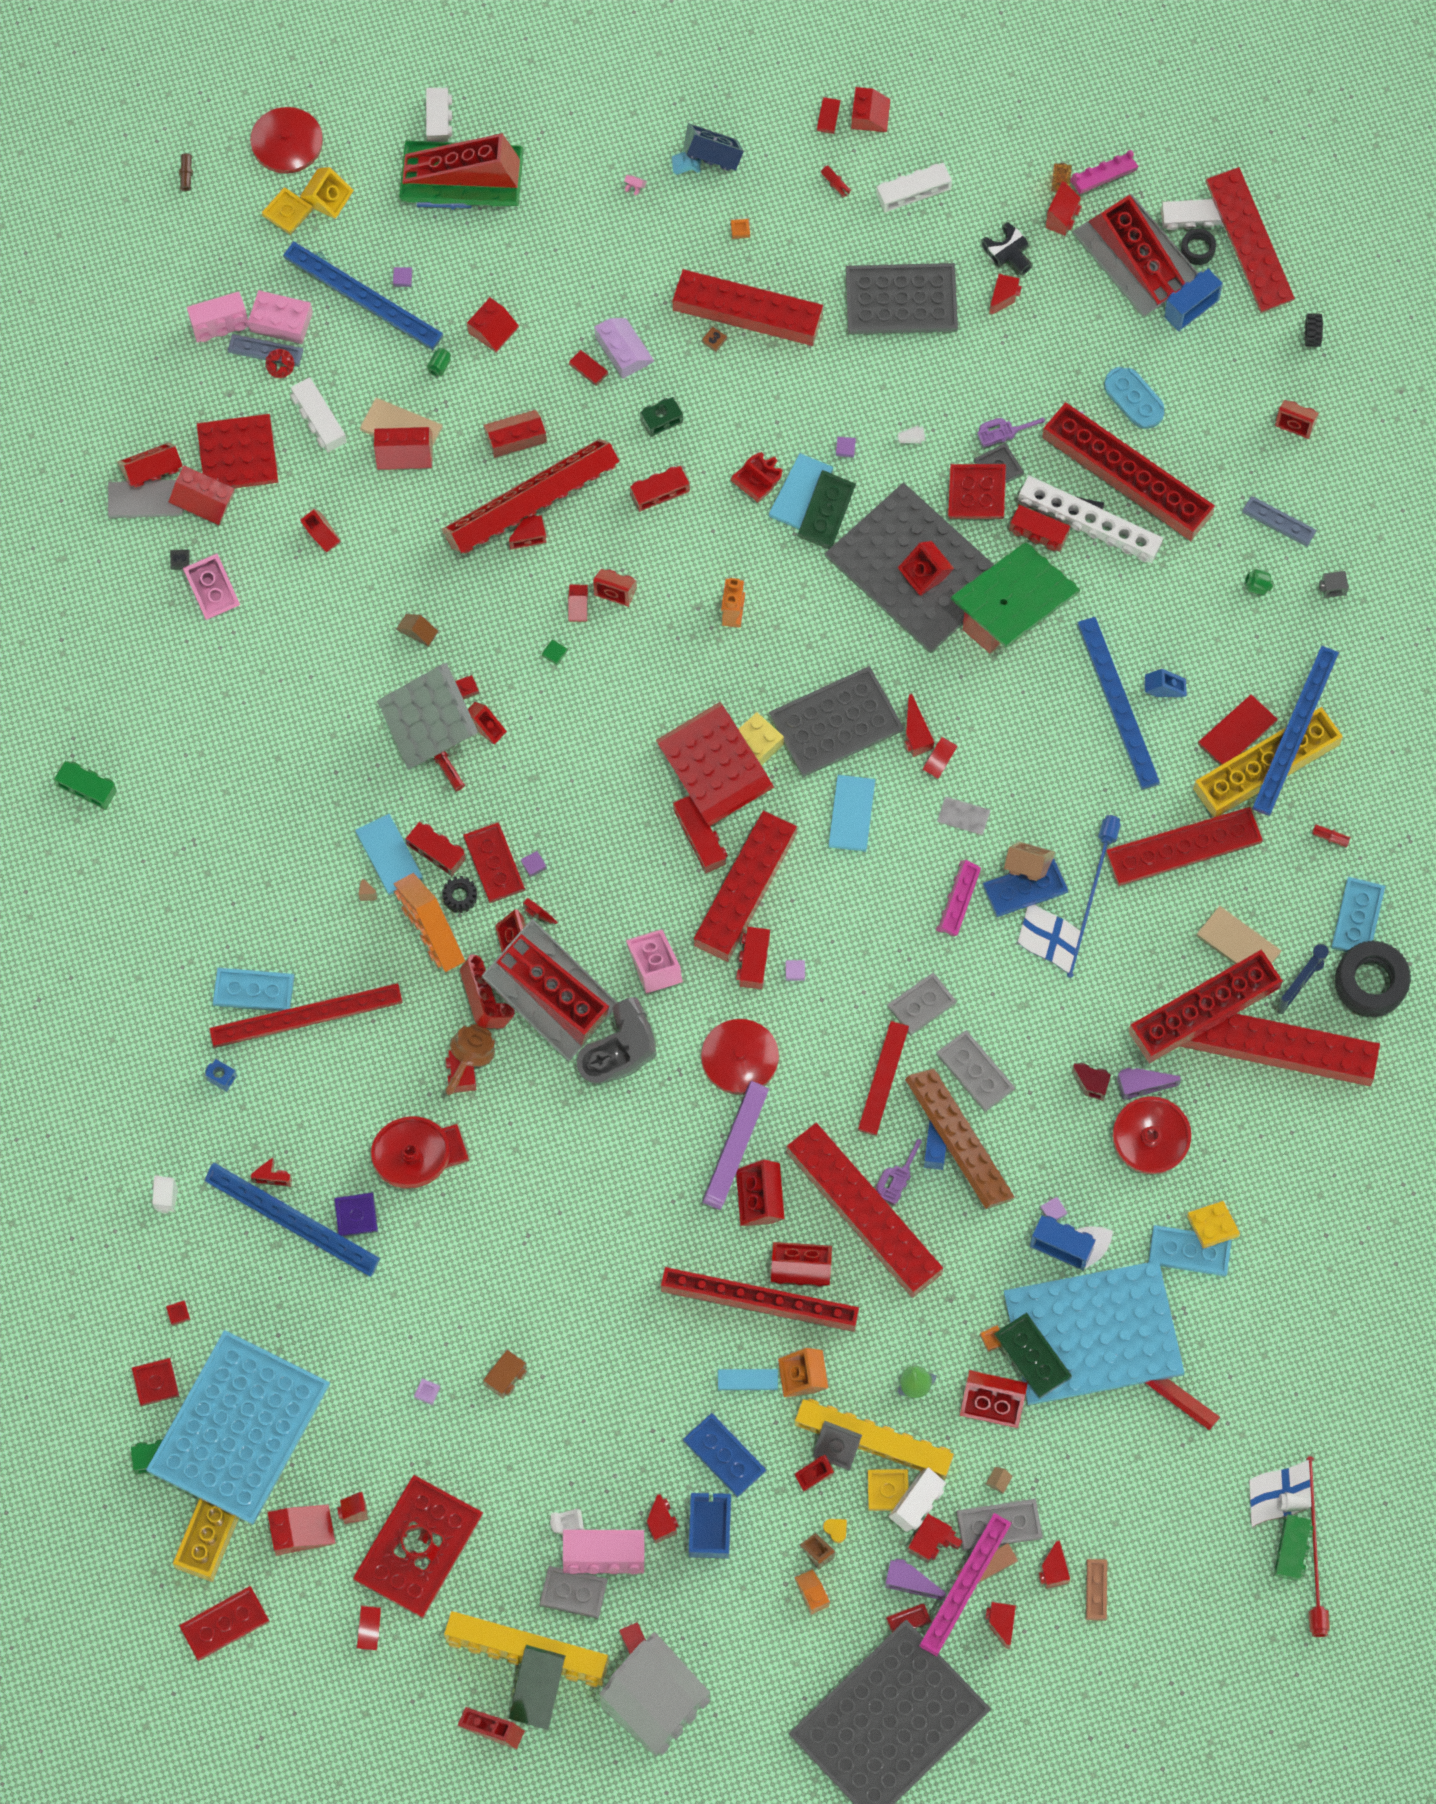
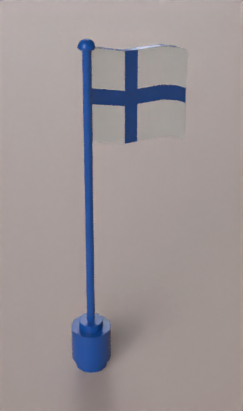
[1018,815,1121,978]

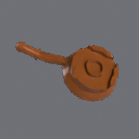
[445,1024,495,1095]

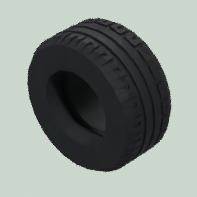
[1335,940,1411,1017]

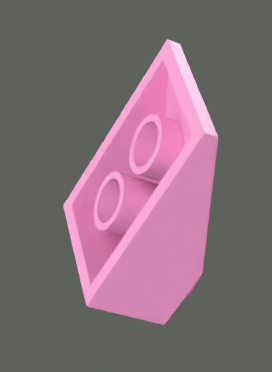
[183,553,240,620]
[626,929,682,994]

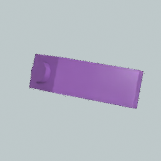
[1117,1068,1181,1100]
[885,1559,946,1601]

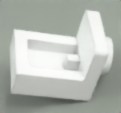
[550,1509,584,1535]

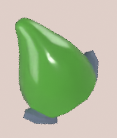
[897,1366,936,1398]

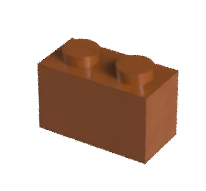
[483,1349,527,1399]

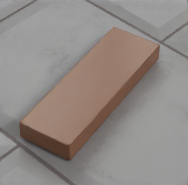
[955,1543,1018,1584]
[1086,1559,1107,1621]

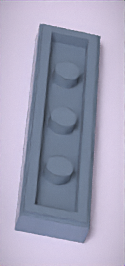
[228,334,304,367]
[1242,496,1317,547]

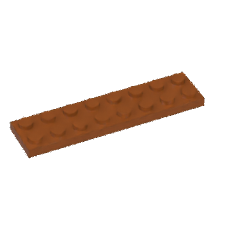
[905,1069,1015,1209]

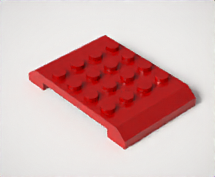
[656,702,775,827]

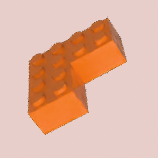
[393,873,466,972]

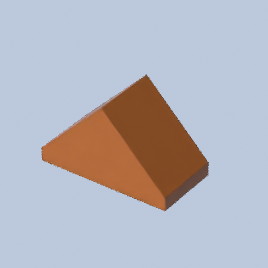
[396,614,438,647]
[800,1533,835,1570]

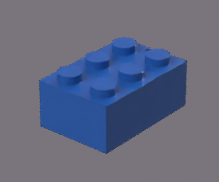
[1164,268,1223,332]
[1030,1216,1096,1271]
[689,1493,731,1559]

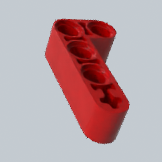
[460,954,515,1028]

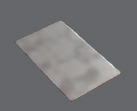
[937,796,991,835]

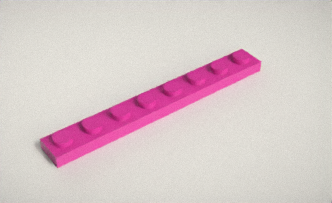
[919,1513,1011,1657]

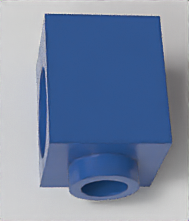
[205,1059,237,1092]

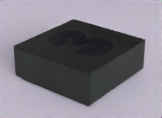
[170,549,190,570]

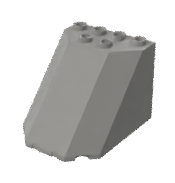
[599,1632,711,1757]

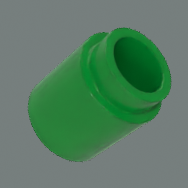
[427,348,451,377]

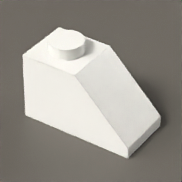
[152,1175,178,1213]

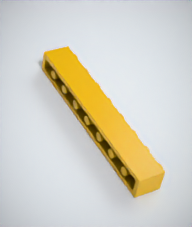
[795,1399,954,1480]

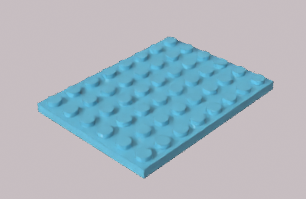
[1004,1261,1185,1405]
[146,1330,330,1525]

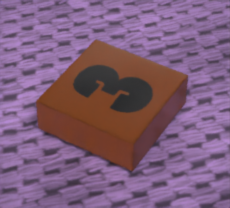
[702,327,727,352]

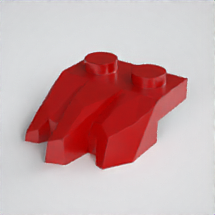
[730,452,783,502]

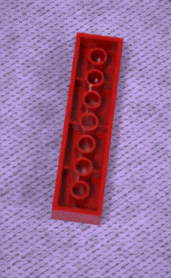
[673,269,823,346]
[694,810,797,962]
[1128,949,1283,1064]

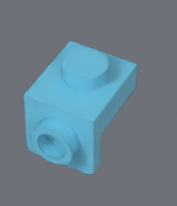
[672,152,701,175]

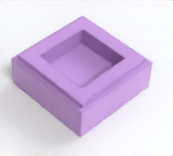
[786,960,805,981]
[1040,1197,1067,1220]
[414,1379,441,1405]

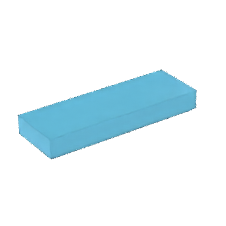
[718,1369,778,1391]

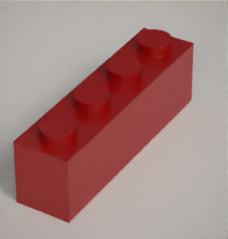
[673,795,728,874]

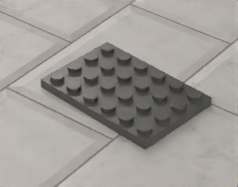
[846,263,958,334]
[769,666,904,778]

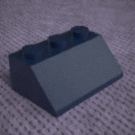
[683,123,744,171]

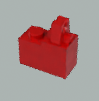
[907,1514,963,1564]

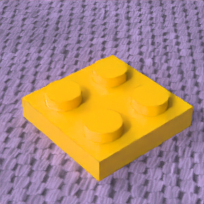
[262,187,313,235]
[1187,1201,1240,1249]
[868,1469,908,1511]

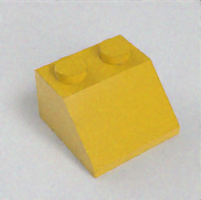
[300,167,354,219]

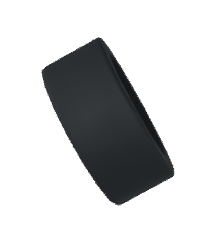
[1181,229,1216,265]

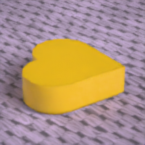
[823,1519,847,1543]

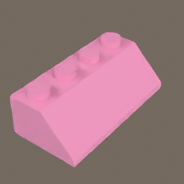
[563,1530,645,1574]

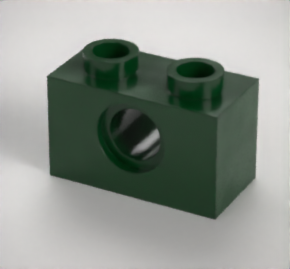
[640,397,683,438]

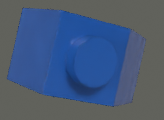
[1144,669,1187,697]

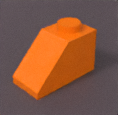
[794,1569,830,1615]

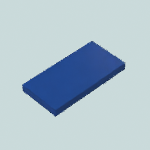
[983,859,1068,917]
[683,1413,767,1498]

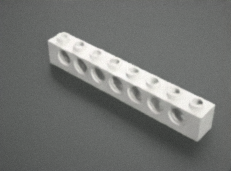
[1018,475,1163,563]

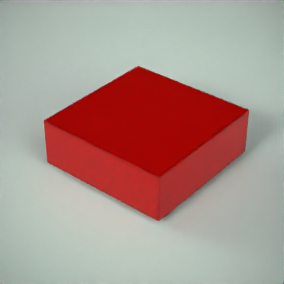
[166,1300,191,1326]

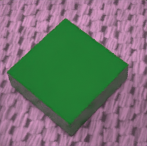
[542,639,568,665]

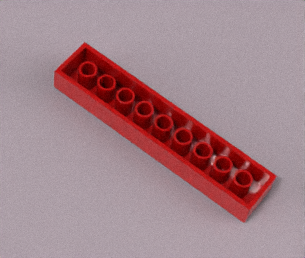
[1042,402,1215,541]
[441,439,620,553]
[1180,1013,1380,1087]
[786,1122,944,1299]

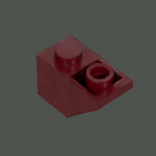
[1072,1063,1111,1101]

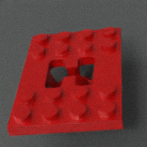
[353,1475,484,1619]

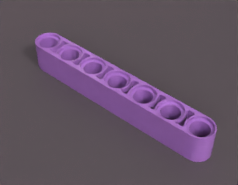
[702,1081,769,1210]

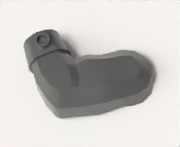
[576,997,657,1083]

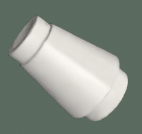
[898,426,926,444]
[1279,1492,1309,1512]

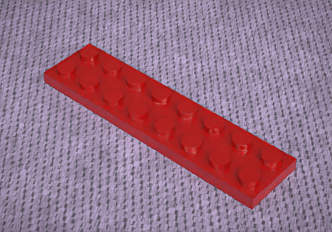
[1205,167,1295,313]
[1106,807,1263,886]

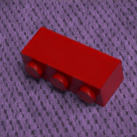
[630,465,690,512]
[1009,505,1071,552]
[405,821,466,877]
[736,926,770,990]

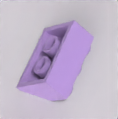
[594,318,654,379]

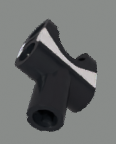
[981,222,1033,275]

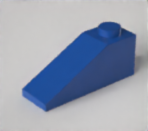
[924,1119,946,1170]

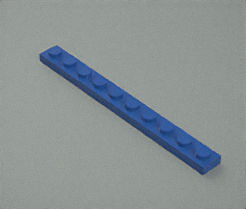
[283,241,443,350]
[1077,616,1160,790]
[1252,645,1339,816]
[205,1163,380,1277]

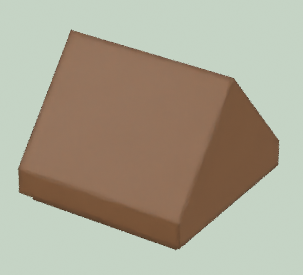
[359,879,377,901]
[986,1467,1013,1494]

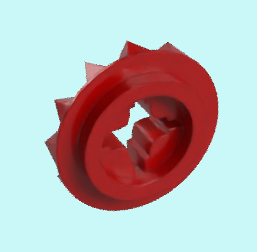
[265,349,294,378]

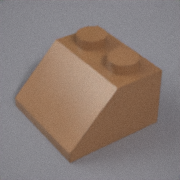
[1004,842,1055,881]

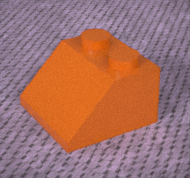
[778,1348,828,1397]

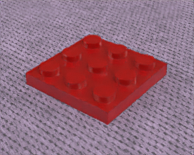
[948,464,1006,519]

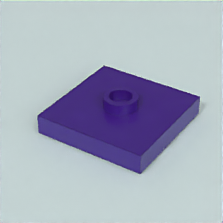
[334,1192,378,1237]

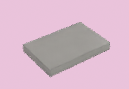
[887,972,957,1036]
[540,1566,608,1619]

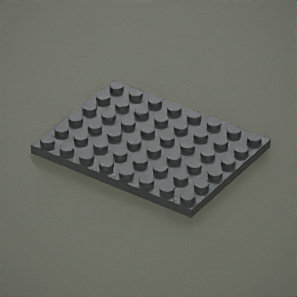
[825,482,994,654]
[789,1620,992,1804]

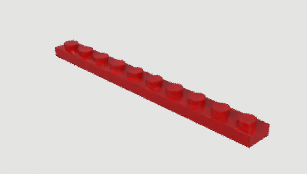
[209,983,403,1048]

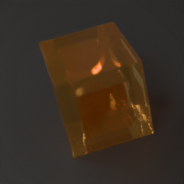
[1051,163,1072,192]

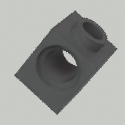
[1319,571,1349,598]

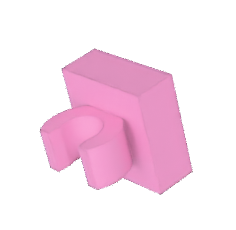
[624,175,647,195]

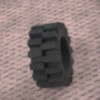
[1304,313,1323,347]
[442,876,477,913]

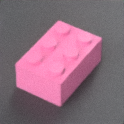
[248,290,313,344]
[187,291,249,342]

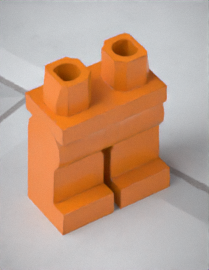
[721,578,745,628]

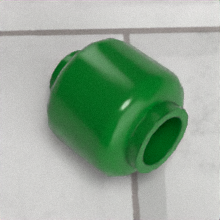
[1244,569,1274,596]

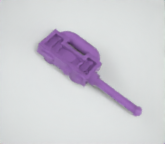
[977,417,1045,448]
[876,1139,922,1206]

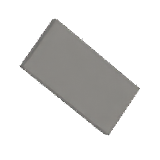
[108,480,183,518]
[936,1030,1015,1112]
[956,1498,1043,1551]

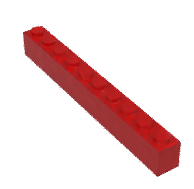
[661,1267,859,1332]

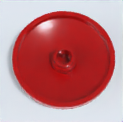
[250,107,323,174]
[701,1019,779,1095]
[1113,1096,1192,1175]
[371,1116,450,1188]

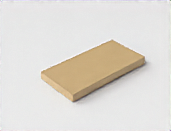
[360,398,443,445]
[1196,906,1282,964]

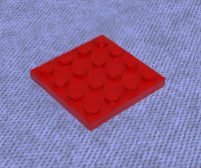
[197,413,279,488]

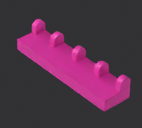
[1070,150,1139,194]
[936,859,981,937]

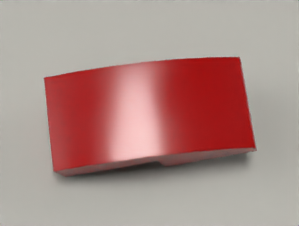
[922,737,958,779]
[356,1605,381,1650]

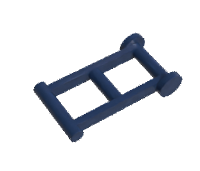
[1277,944,1329,1014]

